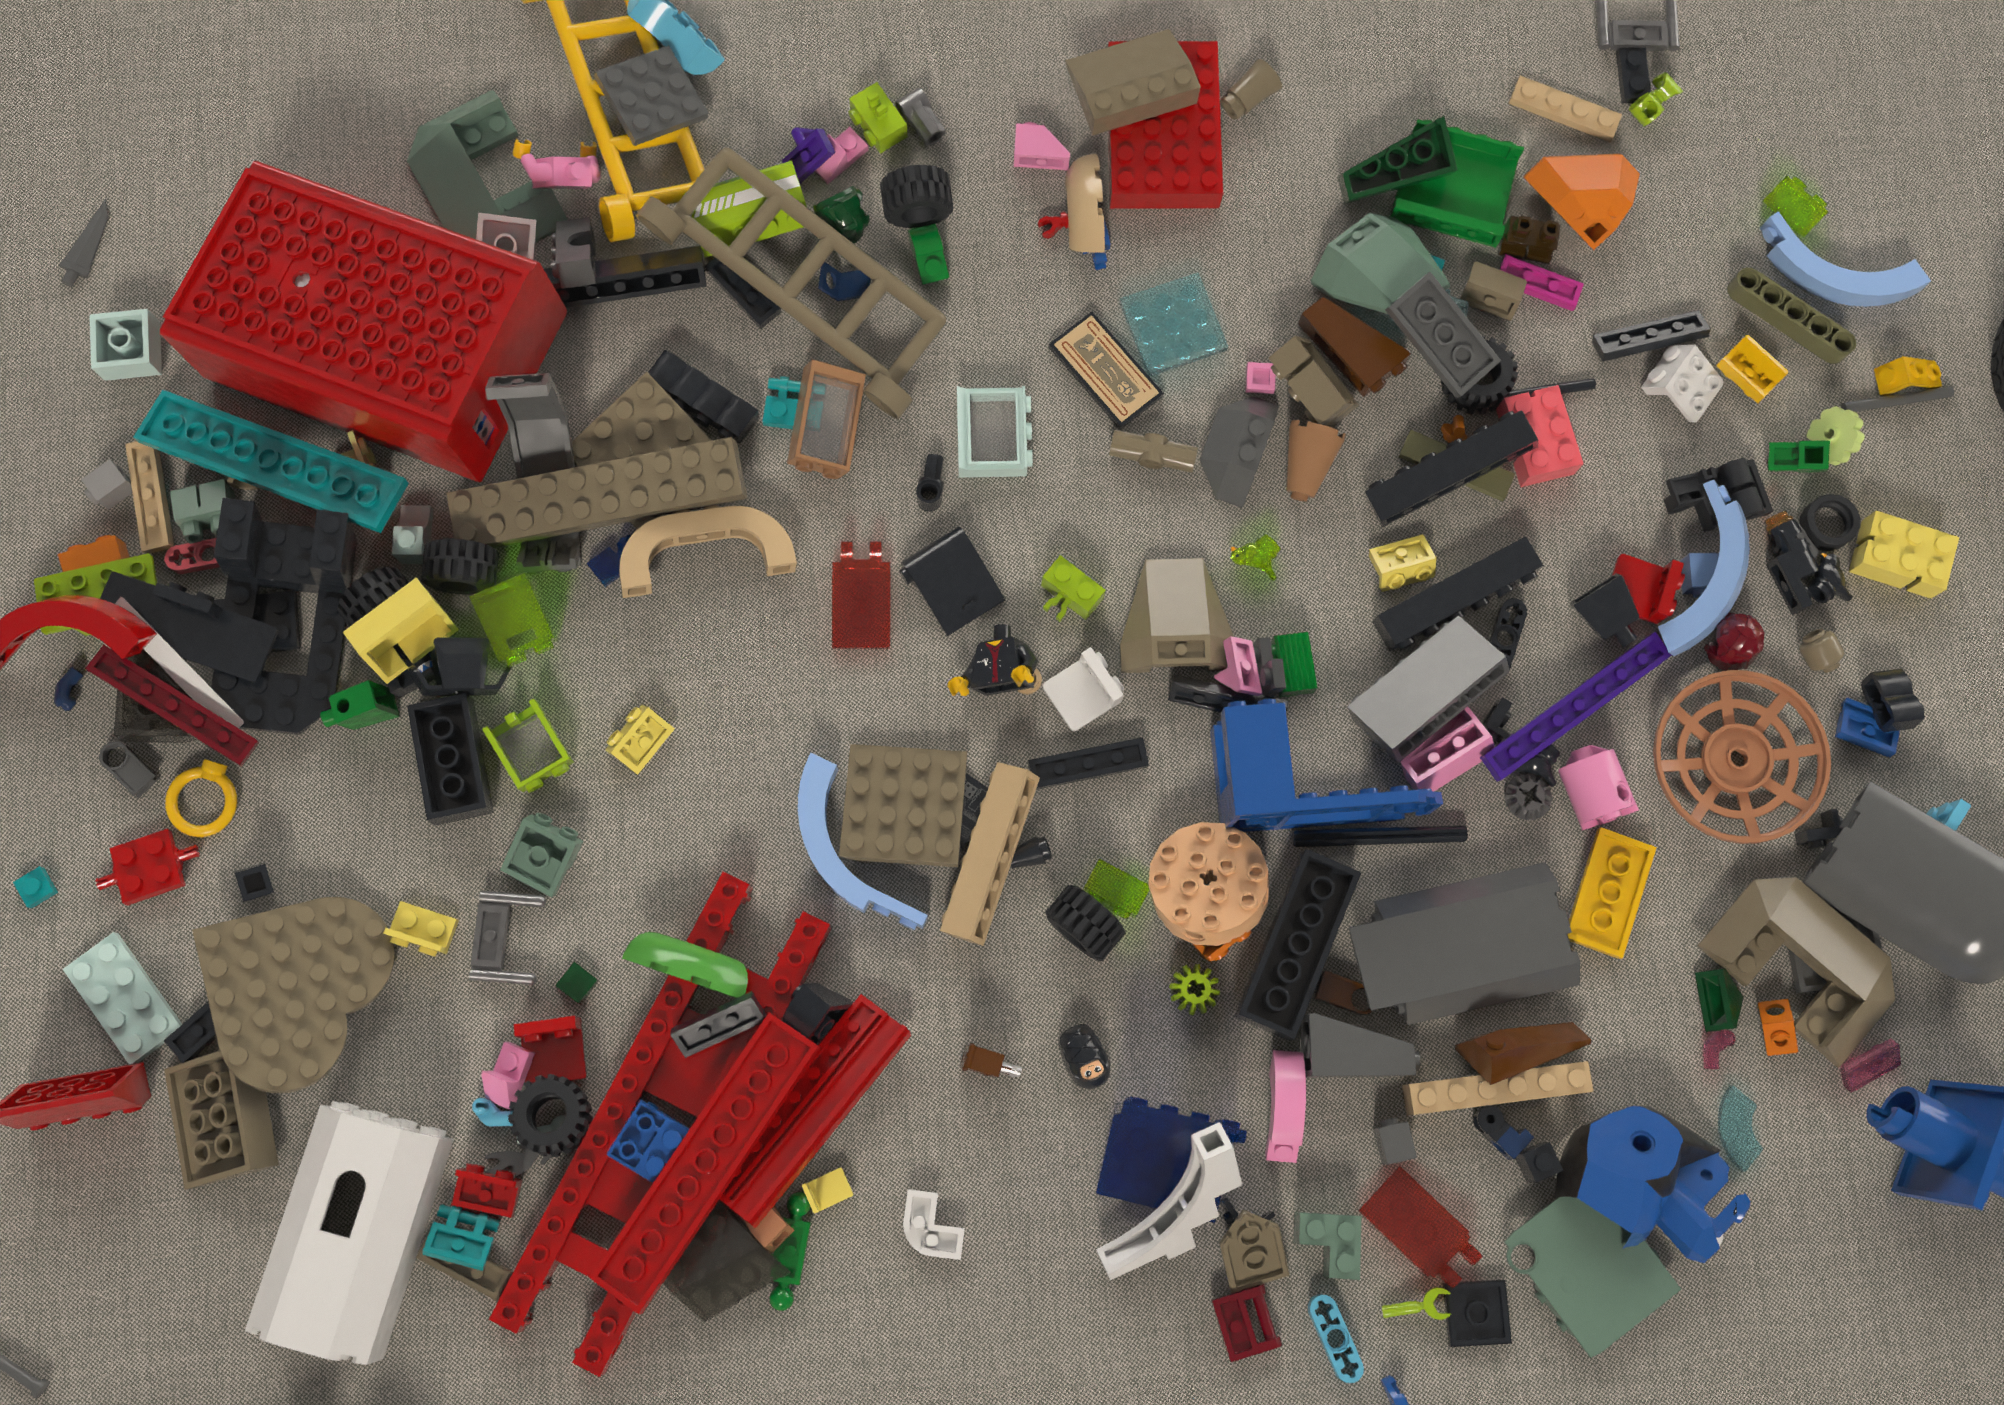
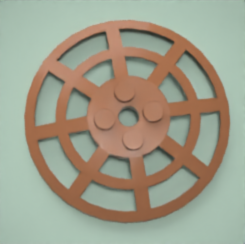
[1653,670,1831,844]

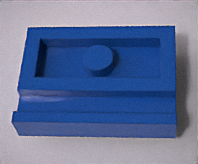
[1835,698,1900,758]

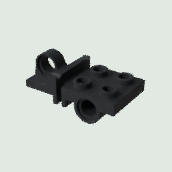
[1664,458,1773,532]

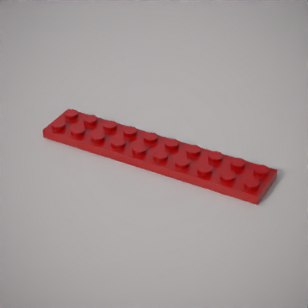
[589,1012,821,1315]

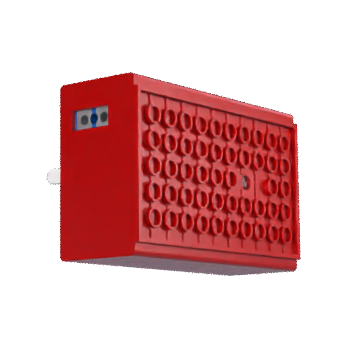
[160,160,567,483]

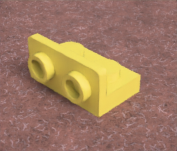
[1369,534,1436,592]
[605,705,675,775]
[383,901,459,957]

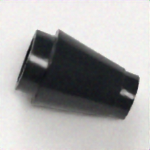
[1011,836,1052,869]

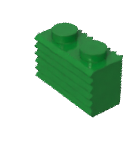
[1271,632,1318,697]

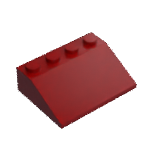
[0,1062,151,1131]

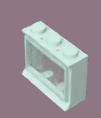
[957,386,1033,478]

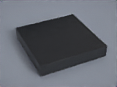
[1442,1279,1512,1347]

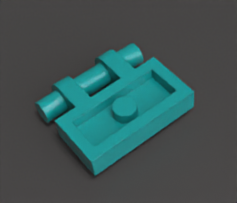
[763,376,826,433]
[422,1204,501,1271]

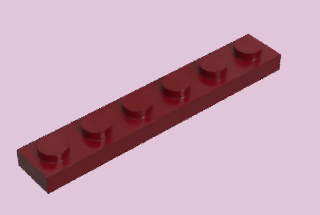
[85,644,260,767]

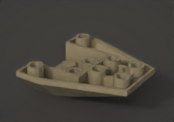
[1120,558,1234,673]

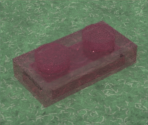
[1841,1038,1901,1093]

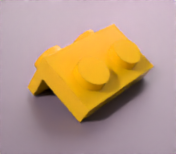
[1716,335,1788,404]

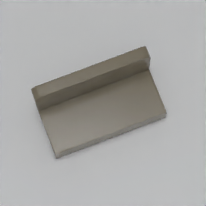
[1459,262,1527,321]

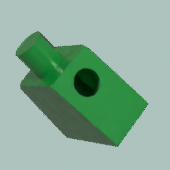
[320,680,400,730]

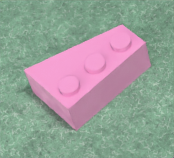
[1400,706,1494,791]

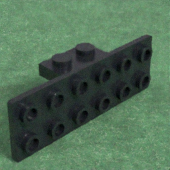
[100,572,279,683]

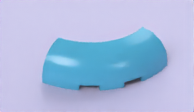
[627,0,725,75]

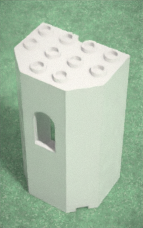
[245,1101,454,1365]

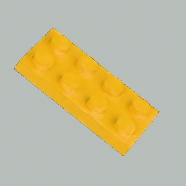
[1568,827,1657,959]

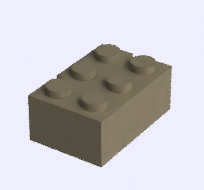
[1269,336,1359,427]

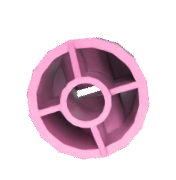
[1558,745,1639,831]

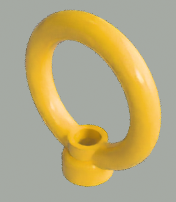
[165,759,237,837]

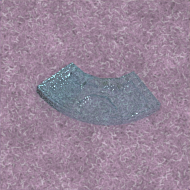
[1718,1085,1764,1172]

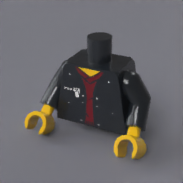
[947,624,1038,696]

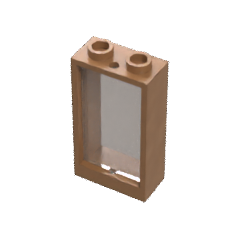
[787,359,866,479]

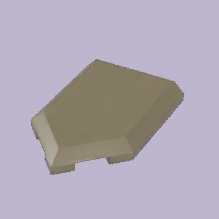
[1219,1209,1290,1294]

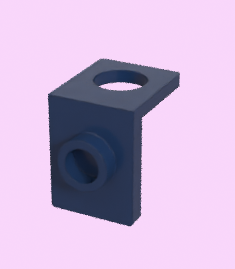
[818,262,871,301]

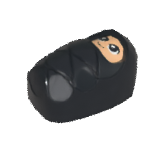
[1058,1024,1111,1089]

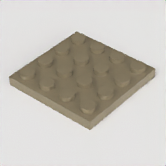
[572,372,712,529]
[839,744,968,867]

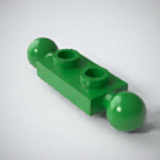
[769,1192,811,1311]

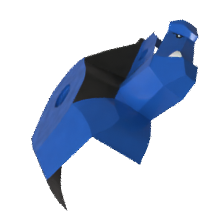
[1554,1106,1750,1263]

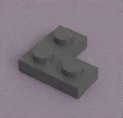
[1253,637,1286,697]

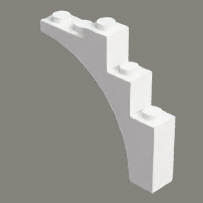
[1096,1122,1242,1280]

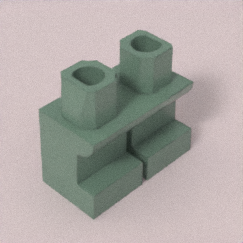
[170,479,235,544]

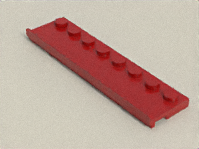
[719,994,911,1228]

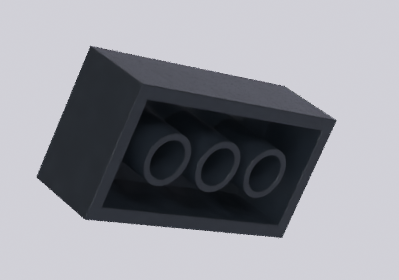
[407,693,494,826]

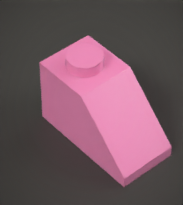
[1014,122,1070,170]

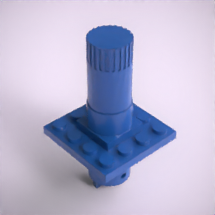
[1866,1079,2004,1211]

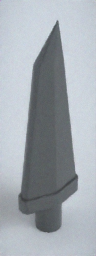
[59,199,108,287]

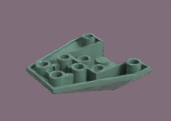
[1311,213,1450,314]

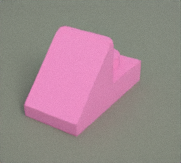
[815,127,869,184]
[1214,636,1262,696]
[481,1042,535,1111]

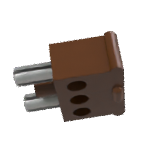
[959,1043,1022,1078]

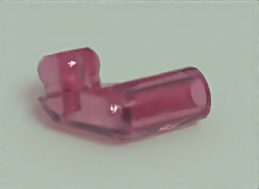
[1703,1030,1736,1069]

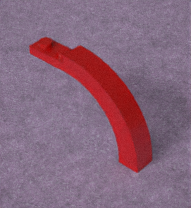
[0,595,157,670]

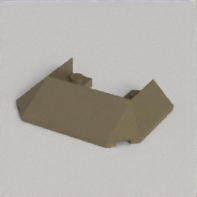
[1697,877,1895,1067]

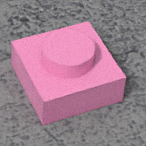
[1245,362,1276,394]

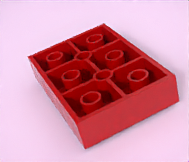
[1108,41,1223,209]

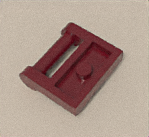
[1211,1284,1283,1362]

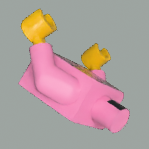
[512,139,601,190]

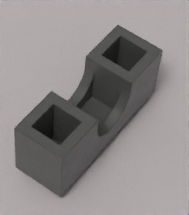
[551,217,596,289]

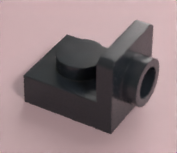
[1483,697,1513,746]

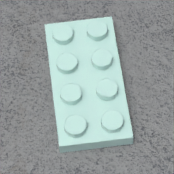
[63,932,182,1064]

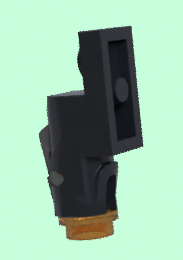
[1765,511,1819,615]

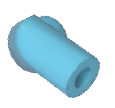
[472,1098,513,1127]

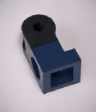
[1473,1106,1534,1160]

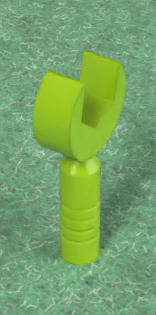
[1381,1287,1451,1320]

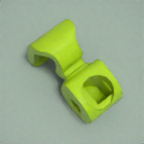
[1629,72,1683,126]

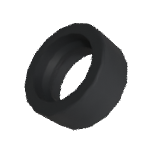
[1799,494,1860,551]

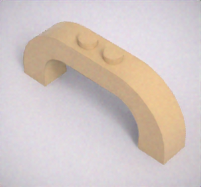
[619,505,797,598]

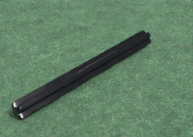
[1292,825,1468,847]

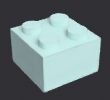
[90,309,162,381]

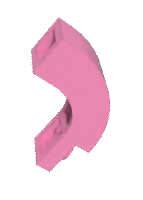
[1265,1050,1306,1163]

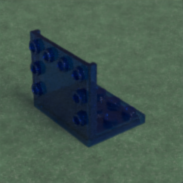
[1095,1096,1247,1223]

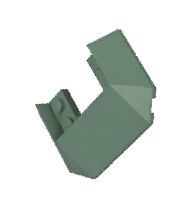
[407,89,568,243]

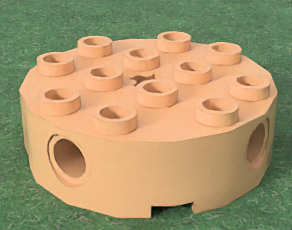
[1148,822,1269,946]

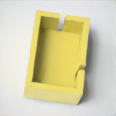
[1849,511,1959,599]
[343,578,459,684]

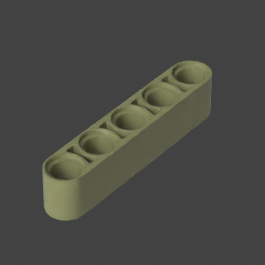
[1727,267,1857,364]

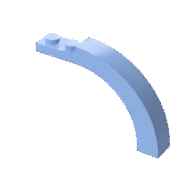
[798,752,928,930]

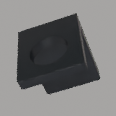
[1219,1197,1276,1227]

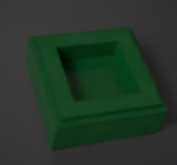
[555,962,599,1005]

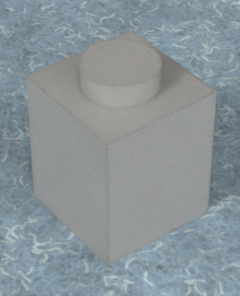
[81,459,132,510]

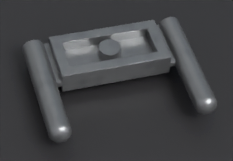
[1596,0,1680,51]
[469,891,546,985]

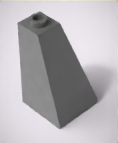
[1300,1014,1420,1078]

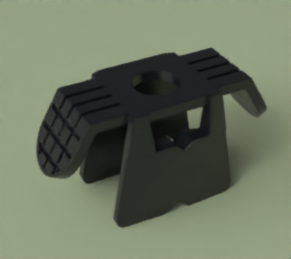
[408,637,512,696]

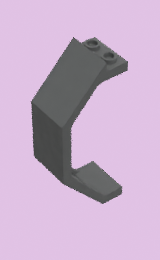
[485,373,581,574]

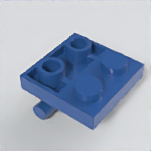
[606,1099,689,1183]

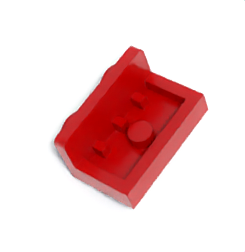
[451,1163,522,1218]

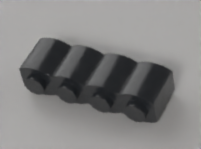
[648,350,759,444]

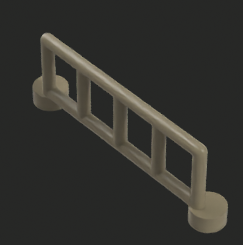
[636,147,946,419]

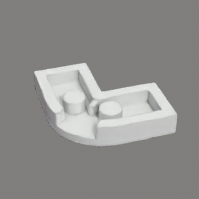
[903,1189,965,1260]

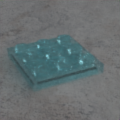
[1119,272,1228,377]

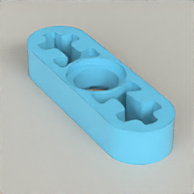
[1308,1294,1364,1383]

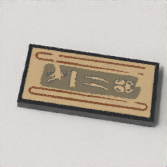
[1049,311,1164,430]

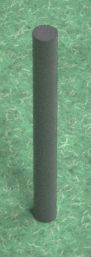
[1841,386,1954,412]

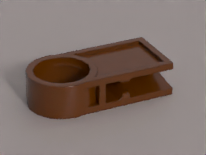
[1314,971,1374,1015]

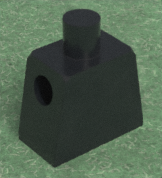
[1569,573,1640,647]

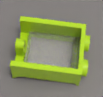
[482,698,574,793]

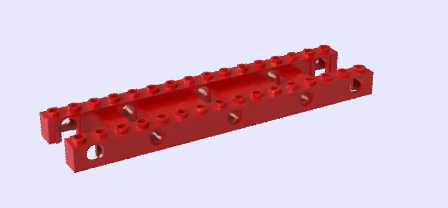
[489,871,832,1377]

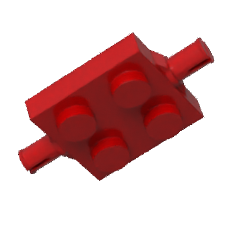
[95,829,200,906]

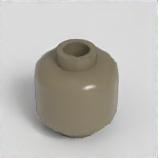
[1799,628,1845,673]

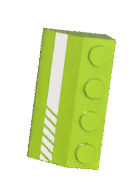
[684,161,807,257]

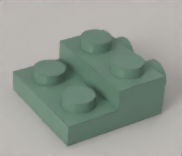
[500,813,584,898]

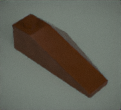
[1455,1022,1591,1085]

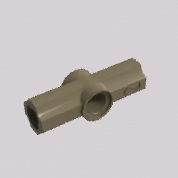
[1109,430,1198,473]

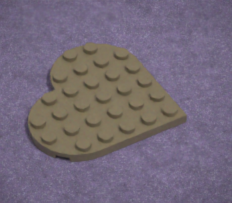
[192,897,395,1093]

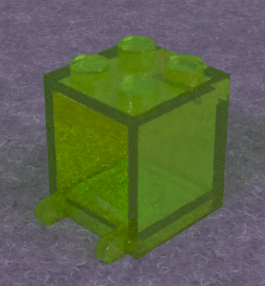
[469,573,559,667]

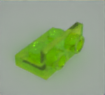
[1762,175,1829,238]
[1083,859,1149,920]

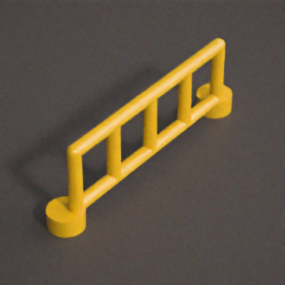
[522,0,705,242]

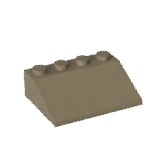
[1065,29,1201,136]
[164,1050,279,1190]

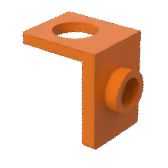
[1758,999,1798,1056]

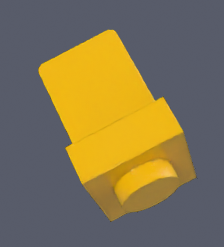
[1874,356,1942,396]

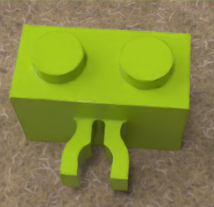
[848,82,908,154]
[1041,555,1106,622]

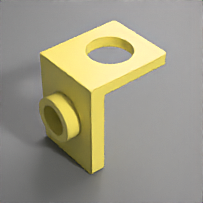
[802,1167,854,1214]

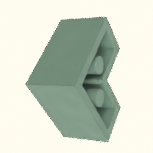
[1293,1212,1362,1280]

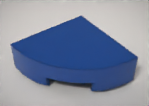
[1380,1375,1409,1405]

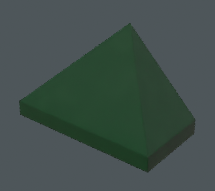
[1695,968,1744,1032]

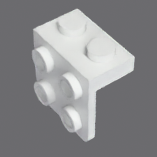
[1641,345,1723,423]
[1043,647,1124,731]

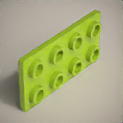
[34,553,157,636]

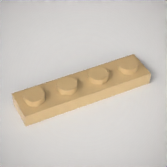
[1508,76,1622,142]
[125,441,174,554]

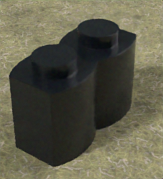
[1861,669,1925,732]

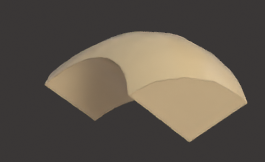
[1065,154,1105,253]

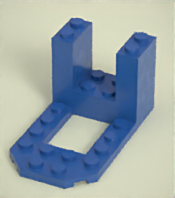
[1210,699,1443,832]

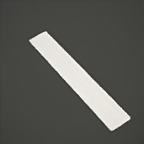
[115,597,244,728]

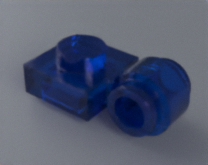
[586,535,631,588]

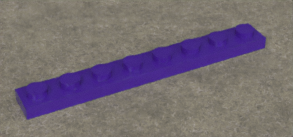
[1480,632,1672,782]

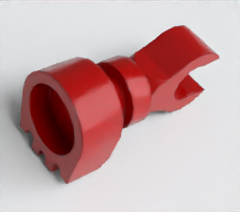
[1038,211,1069,239]

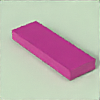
[1499,255,1584,311]

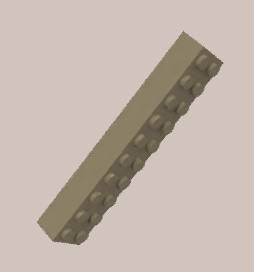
[446,437,748,548]

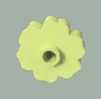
[1807,406,1865,465]

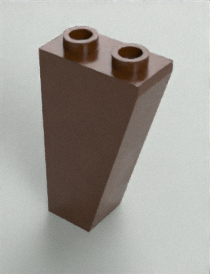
[1298,297,1411,397]

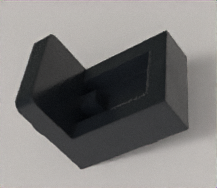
[1795,809,1843,849]

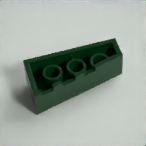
[1337,115,1458,204]

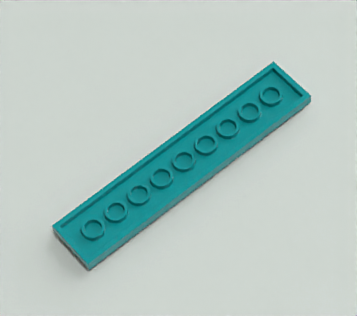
[133,390,409,533]

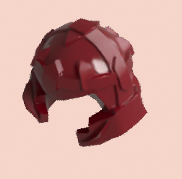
[1704,613,1766,671]

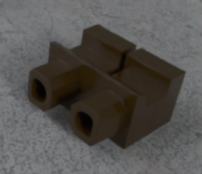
[1498,215,1561,264]

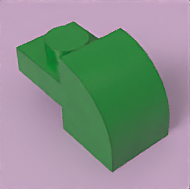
[907,224,950,285]
[1768,441,1830,473]

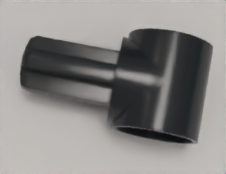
[916,454,944,512]

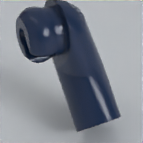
[54,667,84,711]

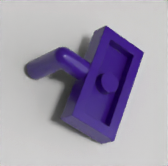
[781,127,835,184]

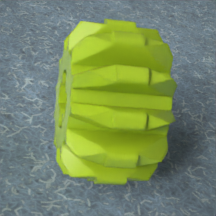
[1169,964,1220,1015]

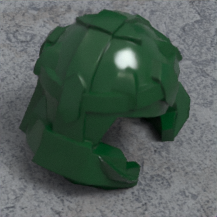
[812,186,870,244]

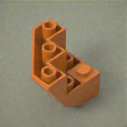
[1523,154,1640,250]

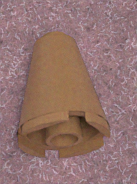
[1286,420,1346,502]

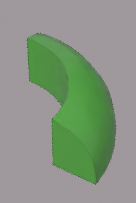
[622,931,748,998]

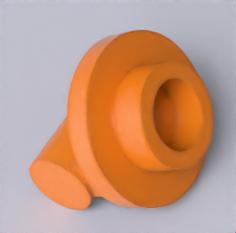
[1441,415,1467,443]

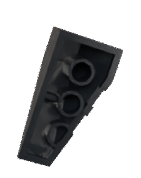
[783,983,854,1045]

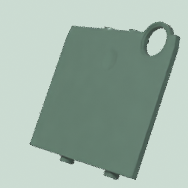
[1504,1197,1682,1358]

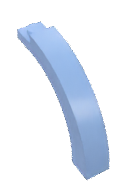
[1760,212,1931,307]
[1658,479,1750,656]

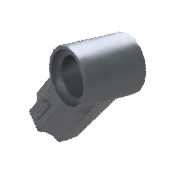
[895,88,945,145]

